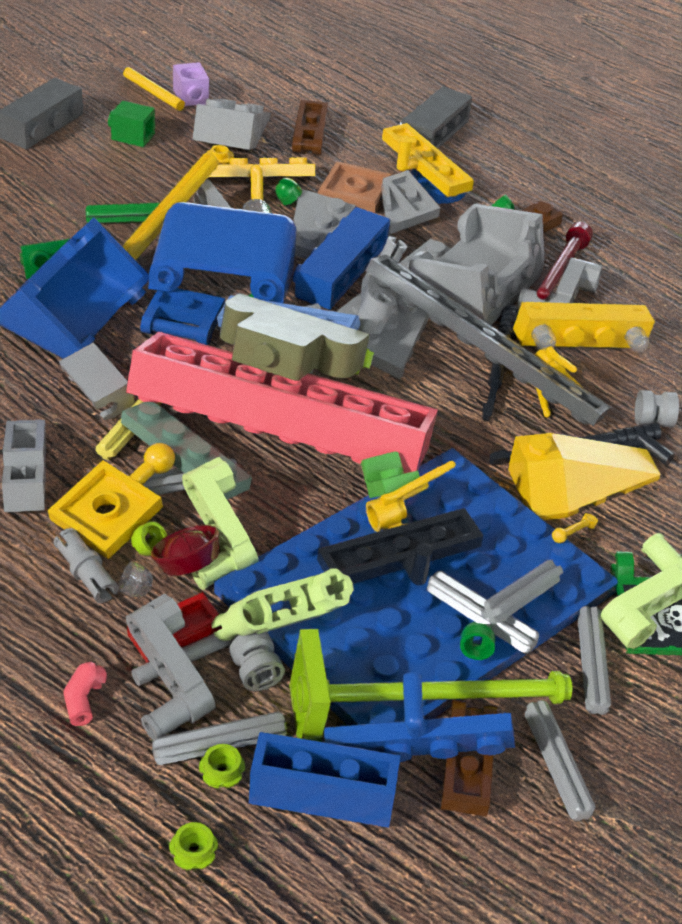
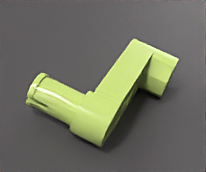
[182,457,259,590]
[600,533,682,649]
[212,569,354,641]

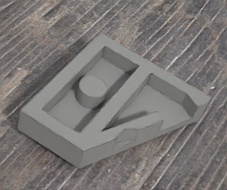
[381,170,440,234]

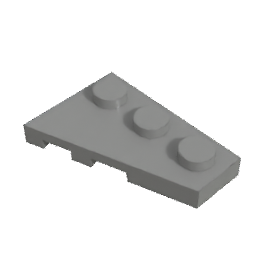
[293,189,356,259]

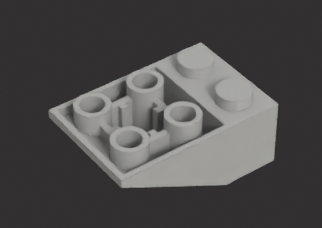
[192,99,271,150]

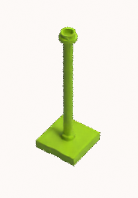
[289,629,573,742]

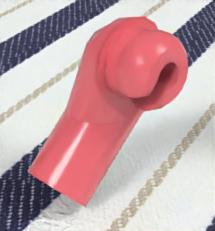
[63,662,107,726]

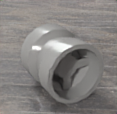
[634,390,679,427]
[229,632,285,691]

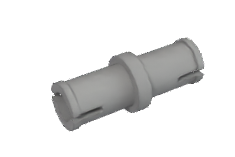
[54,528,119,603]

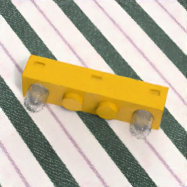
[513,302,655,353]

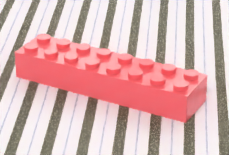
[126,332,438,473]

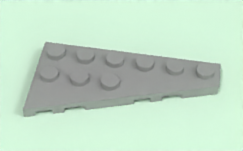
[336,239,451,380]

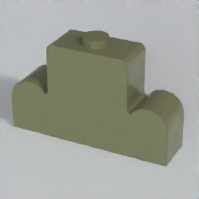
[220,293,370,381]

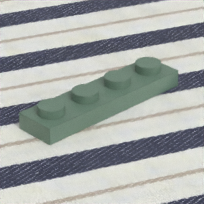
[121,402,252,499]

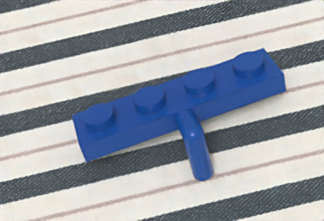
[324,672,515,762]

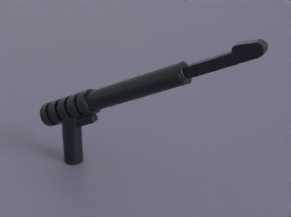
[482,304,519,421]
[489,422,675,465]

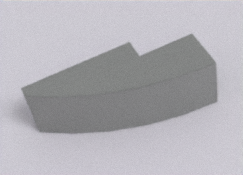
[2,419,46,512]

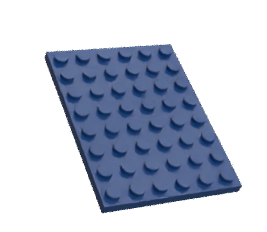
[214,448,618,726]

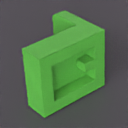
[361,451,420,498]

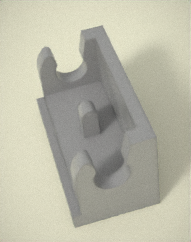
[59,343,135,420]

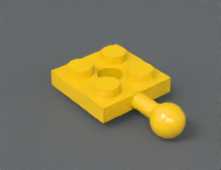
[47,443,175,559]

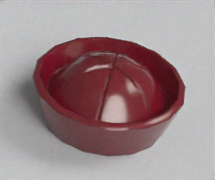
[150,525,220,576]

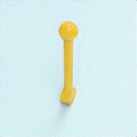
[552,513,598,543]

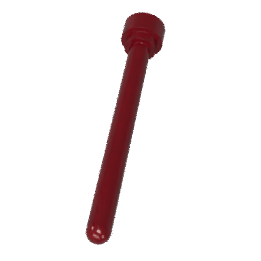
[536,222,593,300]

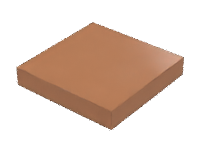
[318,161,392,213]

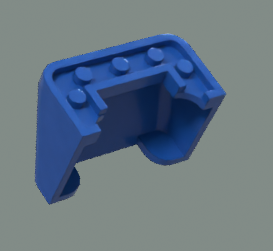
[148,202,297,304]
[0,217,149,359]

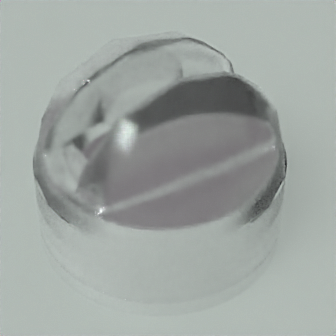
[118,561,153,597]

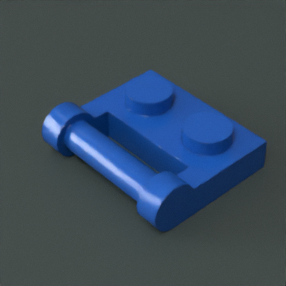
[140,288,225,345]

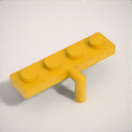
[382,123,474,197]
[209,158,315,202]

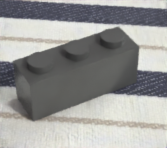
[0,78,83,149]
[400,86,472,149]

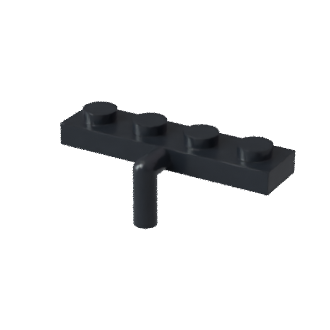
[317,508,483,586]

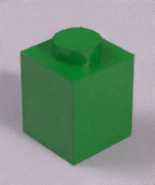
[108,100,155,147]

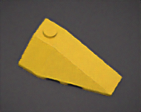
[508,433,661,520]

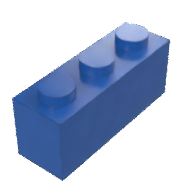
[249,732,401,828]

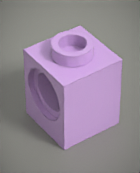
[173,62,209,106]

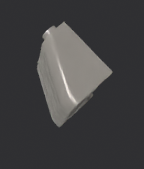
[409,204,545,325]

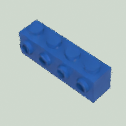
[293,207,390,310]

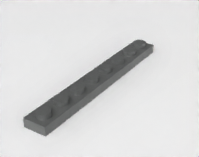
[365,255,611,426]

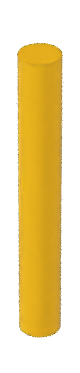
[123,67,185,111]

